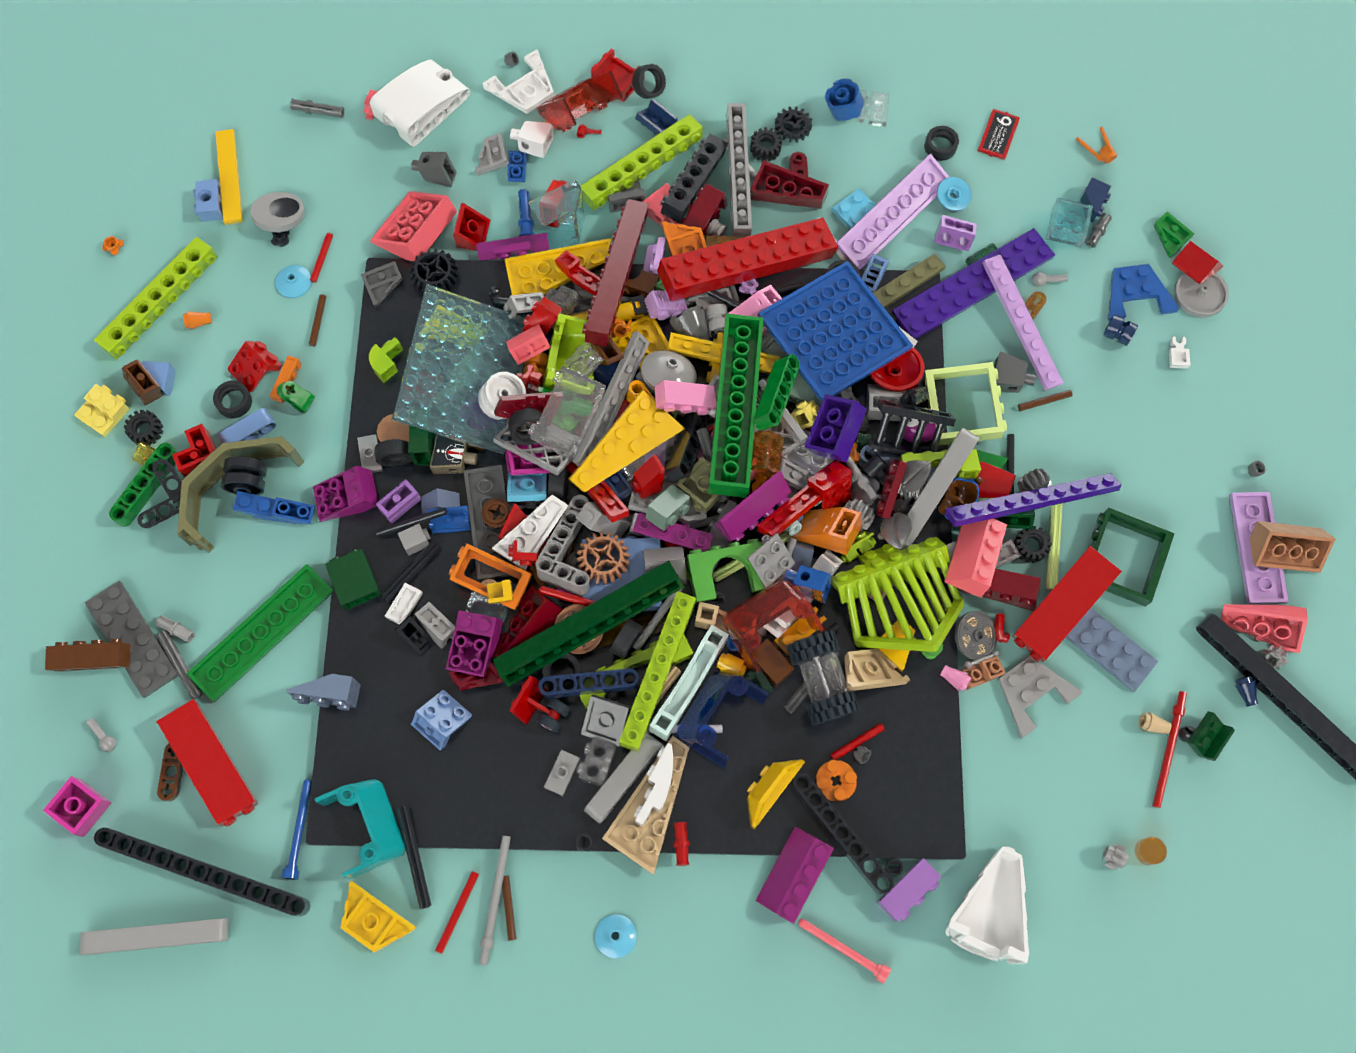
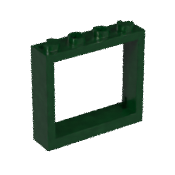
[1087,507,1175,607]

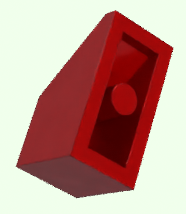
[631,455,665,499]

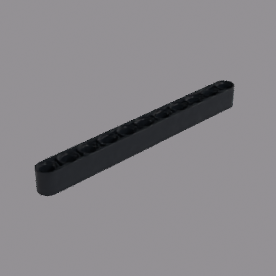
[1196,613,1356,780]
[94,827,310,917]

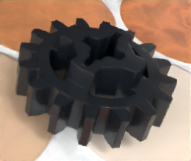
[775,106,812,143]

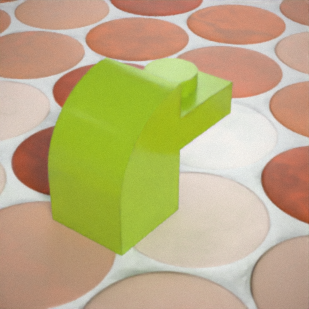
[369,338,403,383]

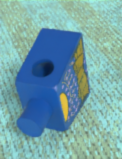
[784,566,831,604]

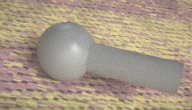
[1032,272,1068,286]
[86,718,117,752]

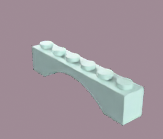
[649,625,729,741]

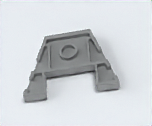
[998,656,1082,739]

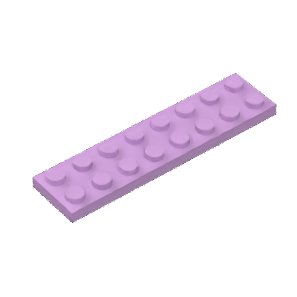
[836,154,949,270]

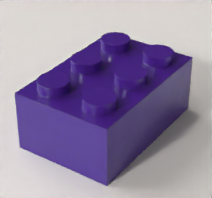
[804,394,867,463]

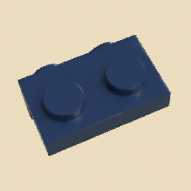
[635,99,678,136]

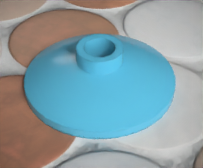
[937,177,971,211]
[275,265,312,298]
[595,914,637,958]

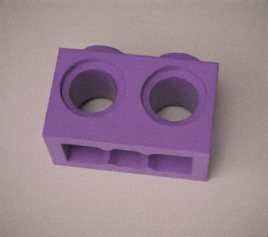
[934,215,977,251]

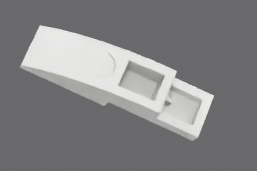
[634,743,673,827]

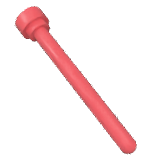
[798,919,891,983]

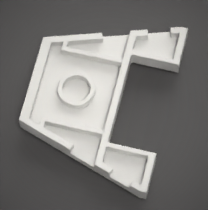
[482,49,554,114]

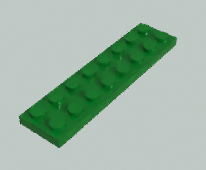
[186,564,334,703]

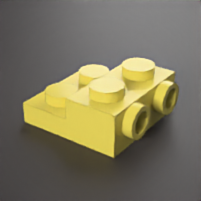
[74,384,130,437]

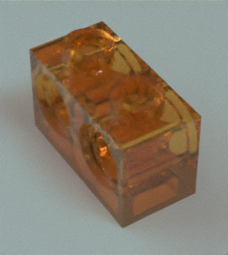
[751,430,784,476]

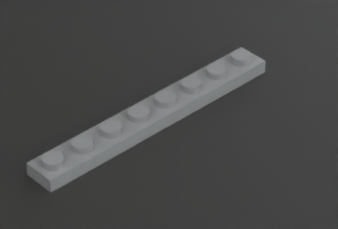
[573,332,650,467]

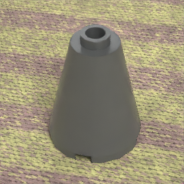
[669,306,710,360]

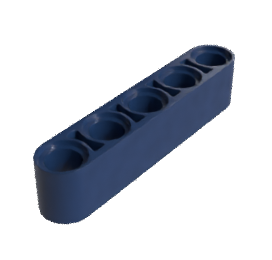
[539,668,639,698]

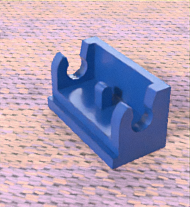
[428,506,471,534]

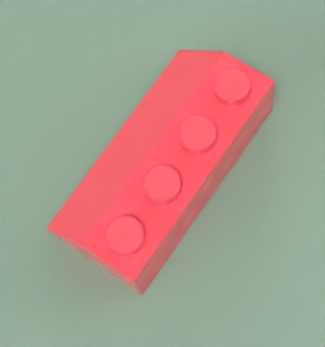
[944,519,1007,598]

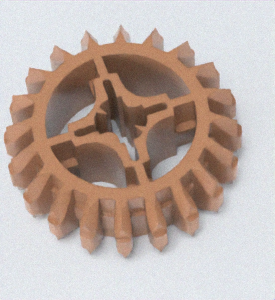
[577,532,630,585]

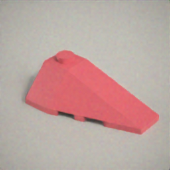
[1221,604,1308,653]

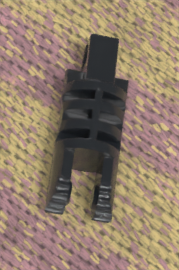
[900,387,929,406]

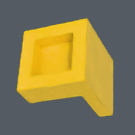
[487,580,514,604]

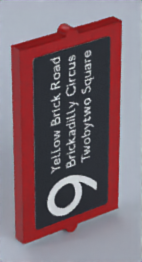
[978,109,1020,160]

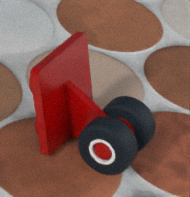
[510,676,570,733]

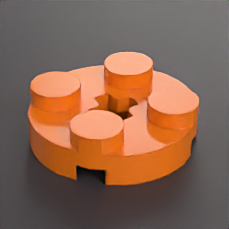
[815,760,857,802]

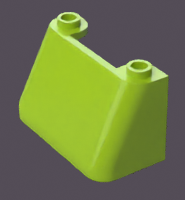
[542,313,596,395]

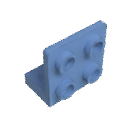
[411,690,472,751]

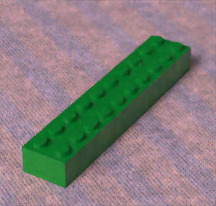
[708,313,764,498]

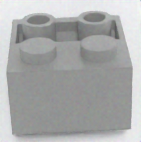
[866,384,906,421]

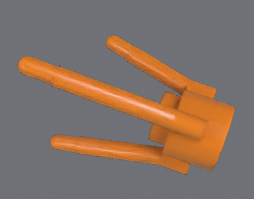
[1076,127,1118,164]
[611,316,632,338]

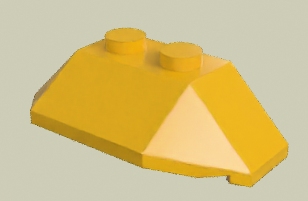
[747,759,805,829]

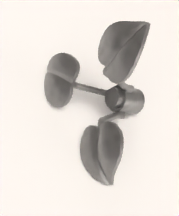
[851,460,931,549]

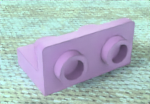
[643,237,666,280]

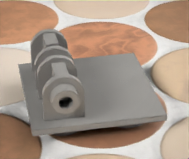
[748,533,795,588]

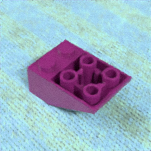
[313,466,378,522]
[446,610,503,677]

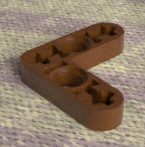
[157,743,183,802]

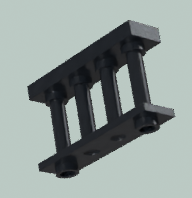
[866,399,956,454]

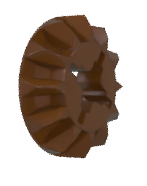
[481,498,511,529]

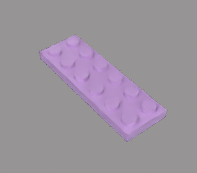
[1229,492,1289,605]

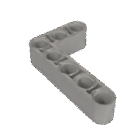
[536,495,590,596]

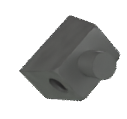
[411,152,457,187]
[989,351,1036,393]

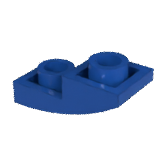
[507,151,527,182]

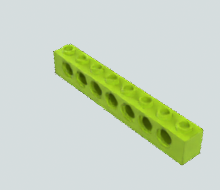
[579,114,703,211]
[94,236,218,360]
[619,591,696,753]

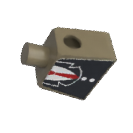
[430,434,477,474]

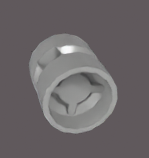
[704,304,728,338]

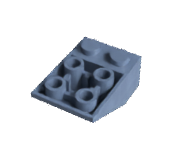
[286,674,361,710]

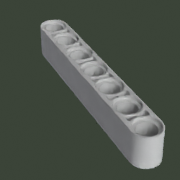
[902,427,979,549]
[79,918,228,955]

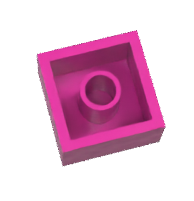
[43,776,112,837]

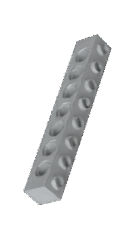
[726,103,752,239]

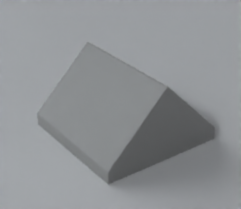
[643,546,687,585]

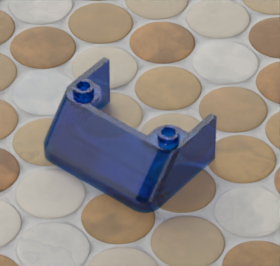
[677,672,769,768]

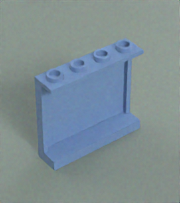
[582,536,662,611]

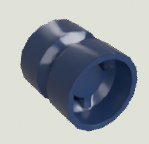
[1103,314,1138,346]

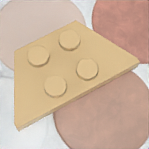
[844,649,910,691]

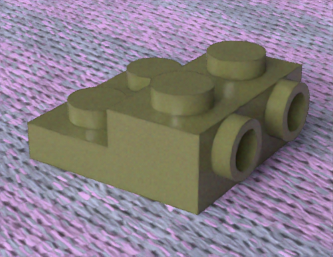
[677,457,720,513]

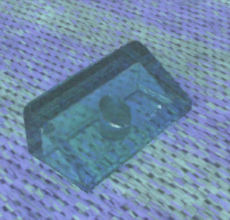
[465,592,509,624]

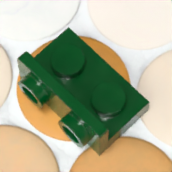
[1187,711,1235,761]

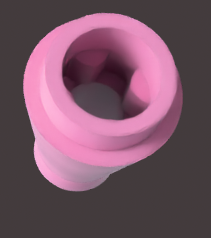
[940,665,972,691]

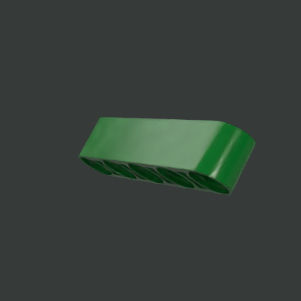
[754,354,800,431]
[109,443,177,527]

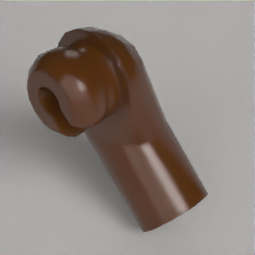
[526,563,548,587]

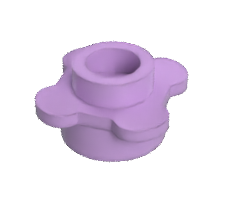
[739,279,758,295]

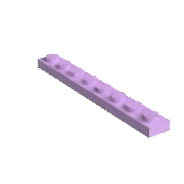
[982,255,1063,391]

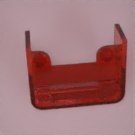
[536,71,623,132]
[723,580,825,672]

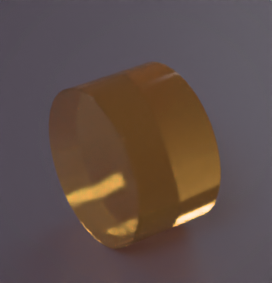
[1135,837,1167,865]

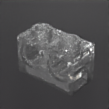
[577,738,617,787]

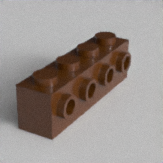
[45,639,131,672]

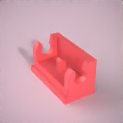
[506,324,551,365]

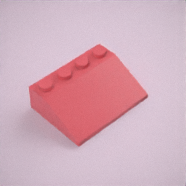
[370,191,457,261]

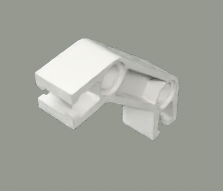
[763,550,843,638]

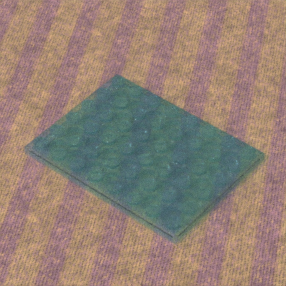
[392,284,525,454]

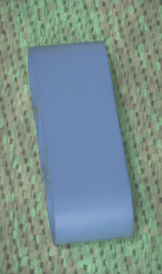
[218,408,276,443]

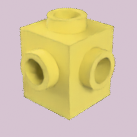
[791,400,819,430]

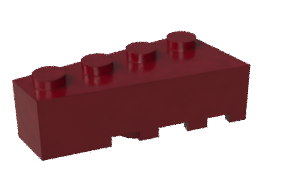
[750,160,829,209]
[957,569,1041,611]

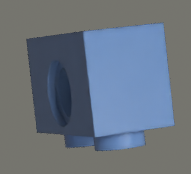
[193,179,223,222]

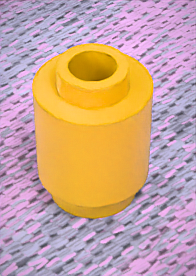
[716,653,748,679]

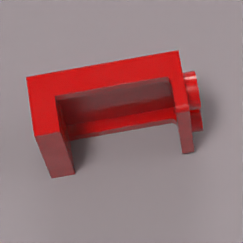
[591,48,645,102]

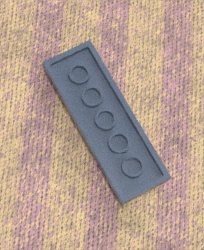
[1065,608,1159,692]

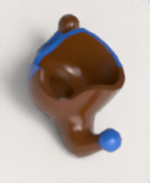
[938,477,983,519]

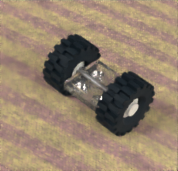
[786,631,860,726]

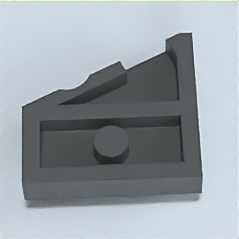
[361,261,403,308]

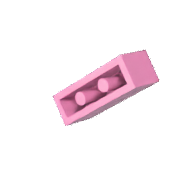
[655,380,716,415]

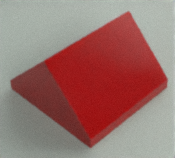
[453,203,491,251]
[1172,241,1223,284]

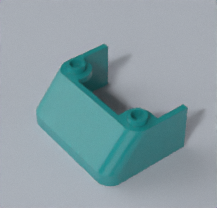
[315,779,406,879]

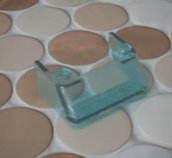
[529,181,585,250]

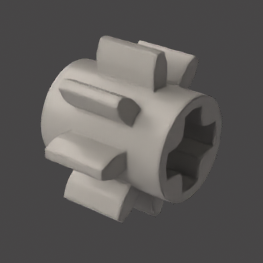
[1262,644,1289,670]
[1102,843,1129,870]

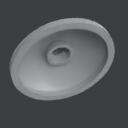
[641,350,697,390]

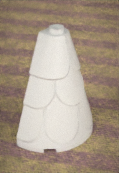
[945,846,1029,964]

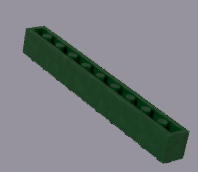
[493,560,684,687]

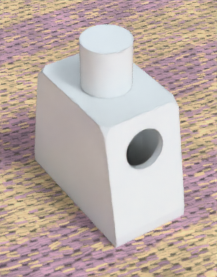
[510,121,554,158]

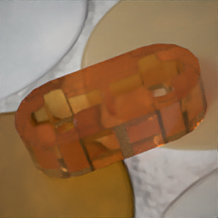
[1025,291,1047,320]

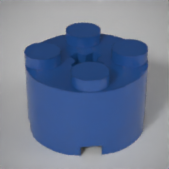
[825,78,864,121]

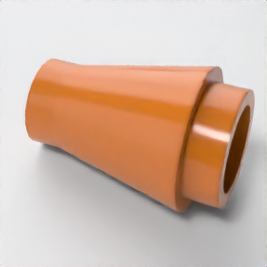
[183,311,212,329]

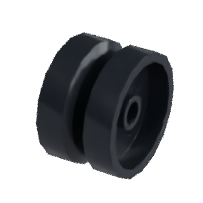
[220,456,268,495]

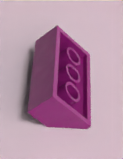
[714,471,791,543]
[755,827,834,924]

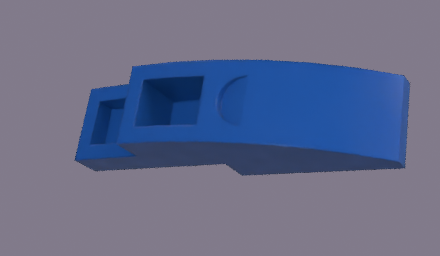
[233,491,315,525]

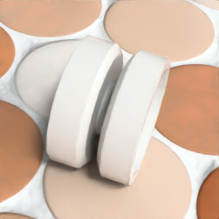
[478,372,526,420]

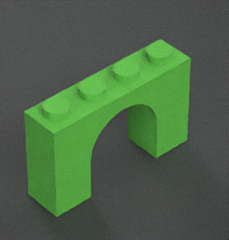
[685,539,774,603]

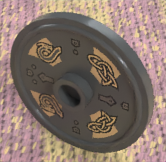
[955,611,997,660]

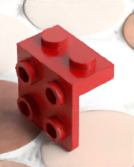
[228,341,283,392]
[808,460,852,510]

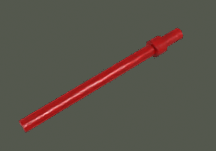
[1152,691,1187,808]

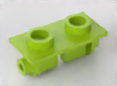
[835,531,876,563]

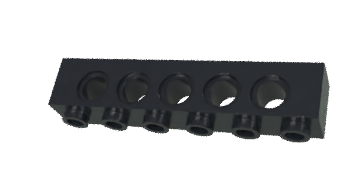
[660,133,728,223]

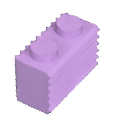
[644,290,688,320]

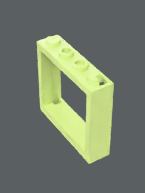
[924,362,1007,446]

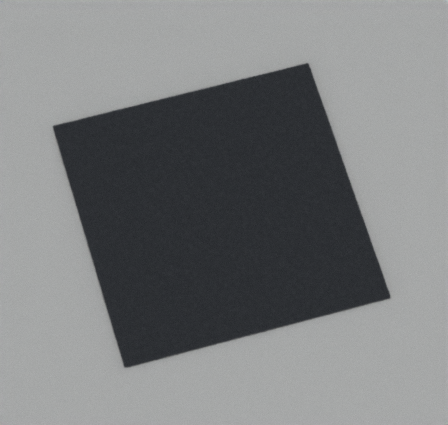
[306,258,966,860]

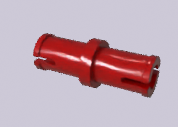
[673,822,690,866]

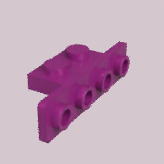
[476,233,550,261]
[633,513,713,552]

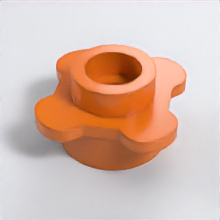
[102,236,124,255]

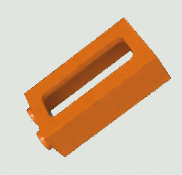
[449,544,532,610]

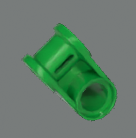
[277,381,316,413]

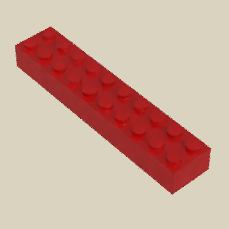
[657,217,838,302]

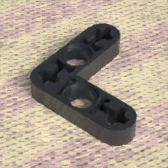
[137,459,182,529]

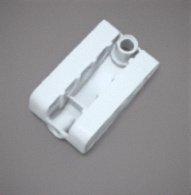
[370,59,470,147]

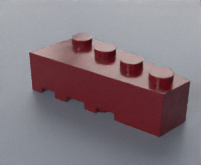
[680,183,728,236]

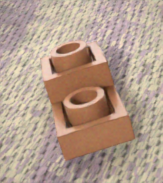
[961,656,1006,690]

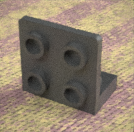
[608,179,645,213]

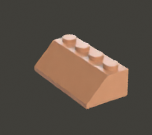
[1250,521,1336,573]

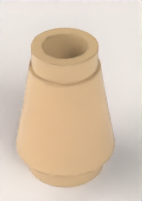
[1138,712,1171,734]

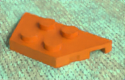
[661,221,707,256]

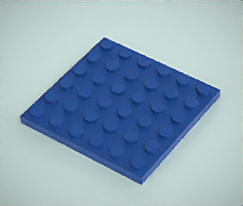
[757,261,913,403]

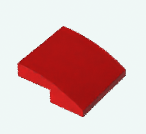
[974,461,1016,498]

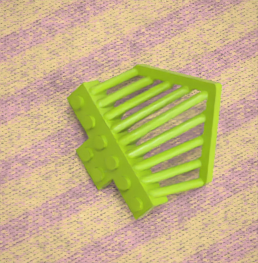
[831,537,964,652]

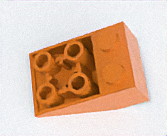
[792,507,861,555]

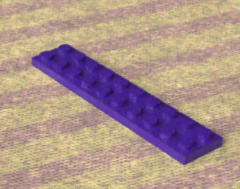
[892,228,1055,340]

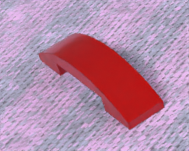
[555,250,601,295]

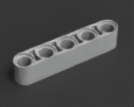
[584,732,663,824]

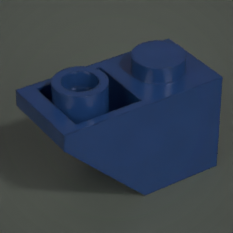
[1080,177,1111,222]

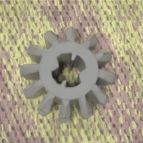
[844,499,875,531]

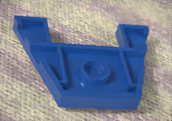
[1108,264,1179,321]

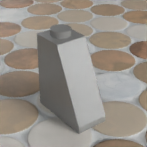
[576,501,631,539]

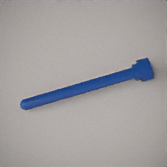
[281,779,312,880]

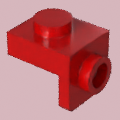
[508,540,537,566]

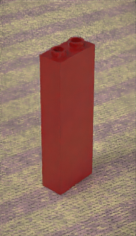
[1012,546,1122,662]
[156,699,258,827]

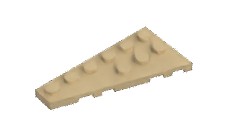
[602,736,689,875]

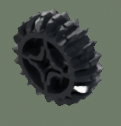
[409,248,459,296]

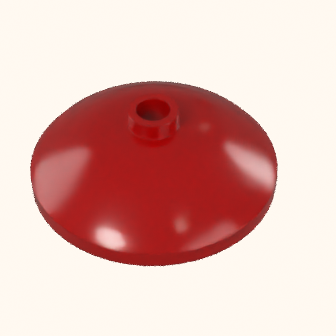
[870,348,925,392]

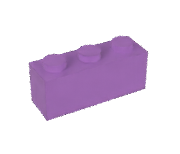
[877,858,941,922]

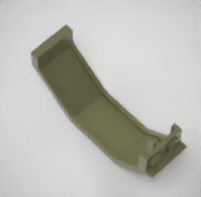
[177,436,304,553]

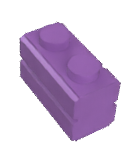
[376,479,421,524]

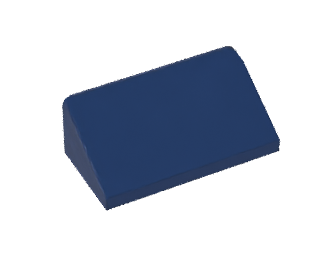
[604,470,634,501]

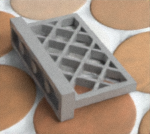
[753,379,808,466]
[493,422,583,476]

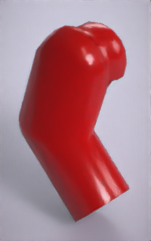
[994,613,1010,643]

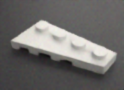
[492,495,568,570]

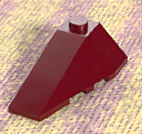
[493,585,563,659]

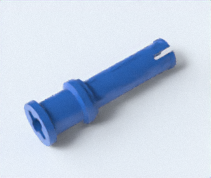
[518,189,534,237]

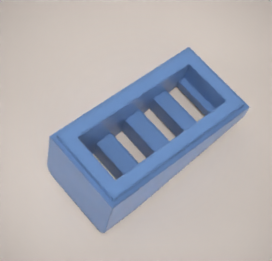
[862,254,889,293]

